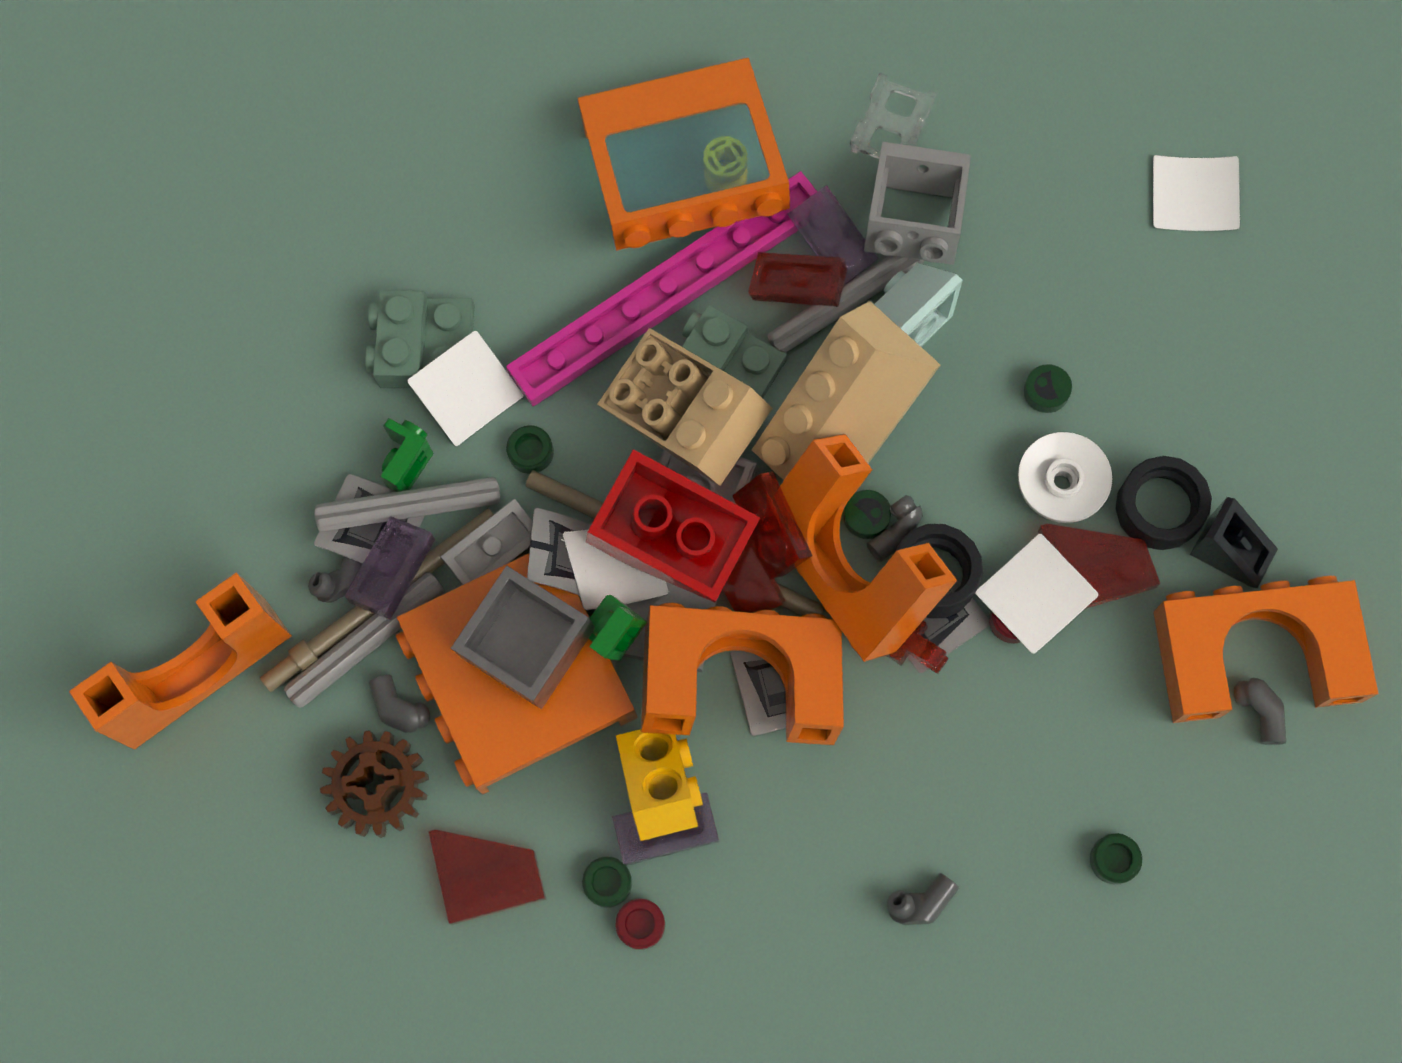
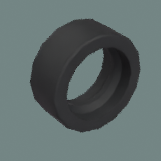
[1115,456,1212,550]
[895,524,983,618]

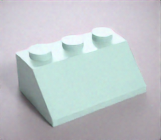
[871,263,963,346]

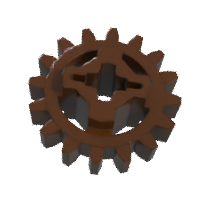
[320,730,429,838]

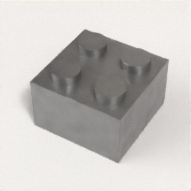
[451,565,595,710]

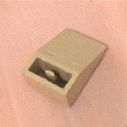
[597,328,773,486]

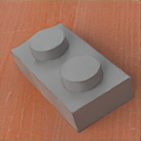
[440,498,533,585]

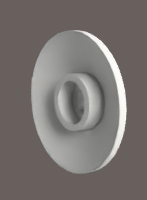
[1018,432,1112,523]

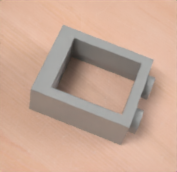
[864,142,971,265]

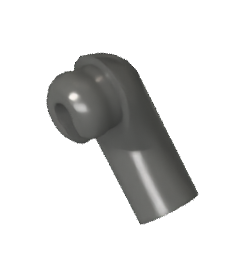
[867,495,923,562]
[308,556,365,602]
[369,675,430,733]
[1234,678,1286,745]
[886,873,959,925]

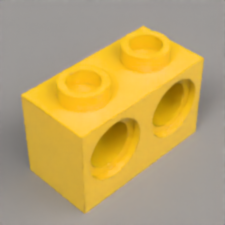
[616,729,703,841]

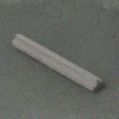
[767,255,924,353]
[314,477,500,532]
[284,573,444,708]

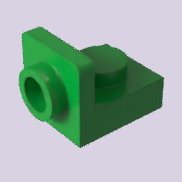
[380,418,434,492]
[588,595,648,661]

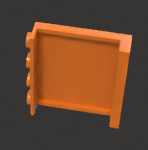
[395,553,638,795]

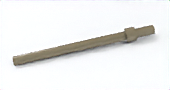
[260,508,494,692]

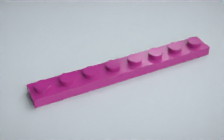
[506,171,827,407]

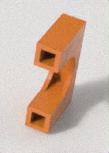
[758,434,957,662]
[69,572,292,750]
[1153,576,1379,723]
[641,603,844,745]

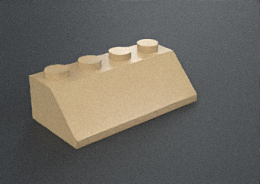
[752,301,941,480]

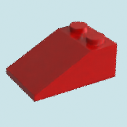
[586,449,761,603]

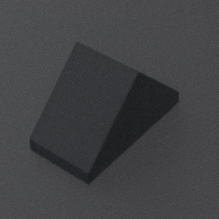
[1190,497,1278,588]

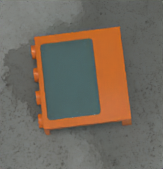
[577,57,790,251]

